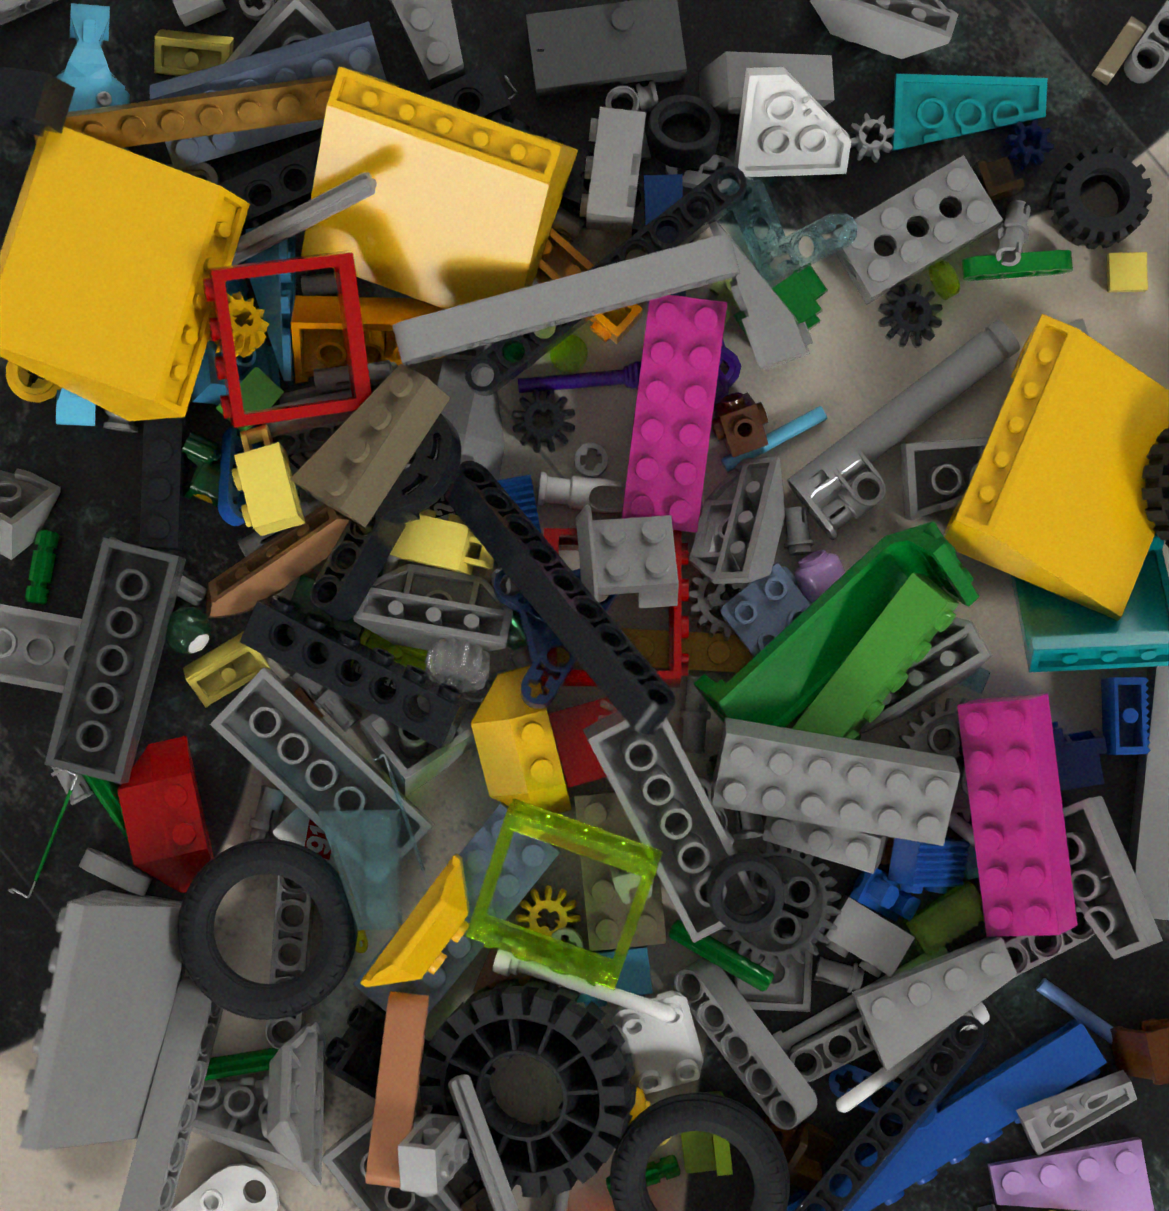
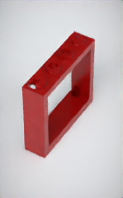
[203,251,372,428]
[541,528,689,688]

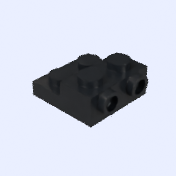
[325,999,432,1099]

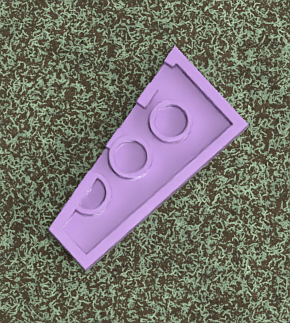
[988,1137,1154,1211]

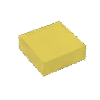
[1106,252,1148,293]

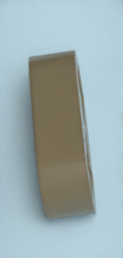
[1091,16,1147,86]

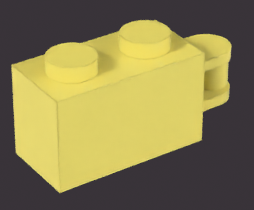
[232,424,305,536]
[390,509,494,575]

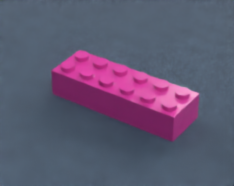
[621,295,727,533]
[957,693,1077,937]

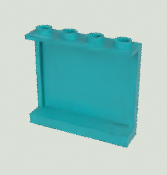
[1011,533,1169,673]

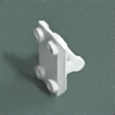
[612,991,703,1095]

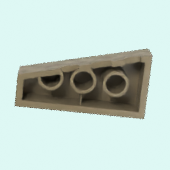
[290,364,450,527]

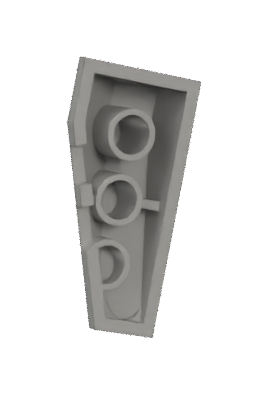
[709,221,813,370]
[0,469,60,560]
[192,1077,325,1172]

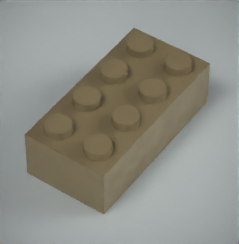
[574,791,667,951]

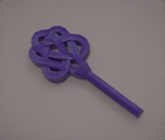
[518,340,742,404]

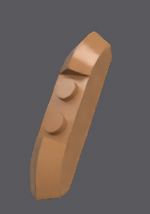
[206,504,350,618]

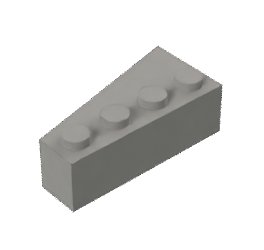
[852,936,1018,1071]

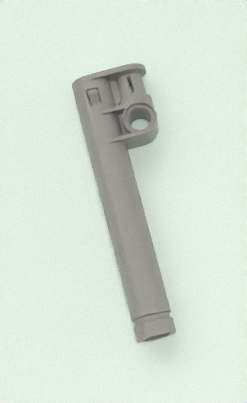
[787,320,1020,540]

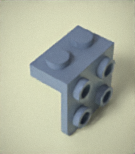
[720,563,812,657]

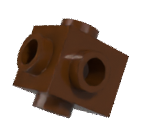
[711,392,769,458]

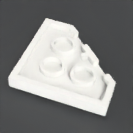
[734,67,851,177]

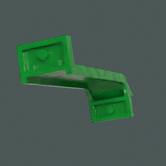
[693,521,980,728]

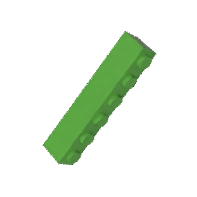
[792,573,960,740]

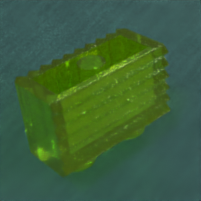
[902,881,984,956]

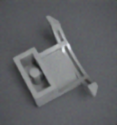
[575,504,679,608]

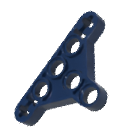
[494,569,618,709]

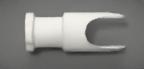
[537,472,625,514]

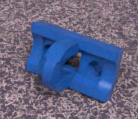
[850,868,921,922]

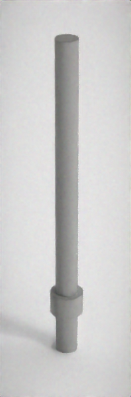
[772,943,948,1053]

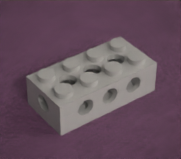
[828,155,1003,305]

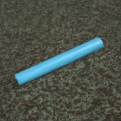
[721,406,827,472]

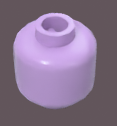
[794,549,846,603]

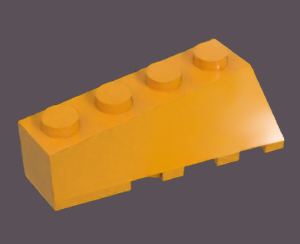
[291,295,446,384]

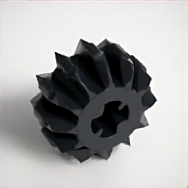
[878,283,943,348]
[512,389,575,453]

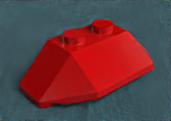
[117,736,214,893]

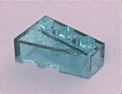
[318,809,402,930]

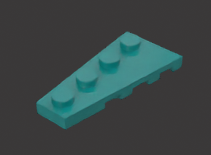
[891,74,1048,151]

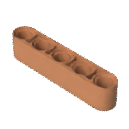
[366,991,429,1188]

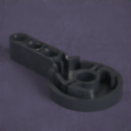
[310,413,461,621]

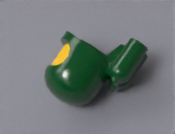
[182,432,222,507]

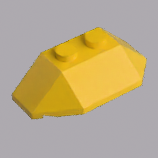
[470,665,572,819]
[360,853,471,987]

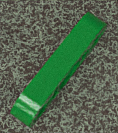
[962,250,1073,281]

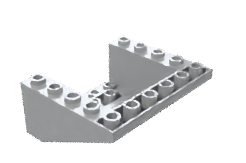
[17,888,186,1151]

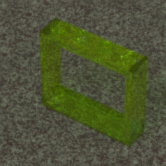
[466,798,663,990]

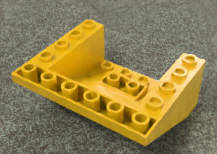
[301,66,578,309]
[0,127,250,421]
[943,314,1169,621]

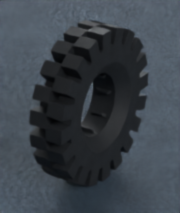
[420,978,637,1197]

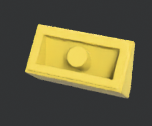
[154,30,234,76]
[183,631,271,708]

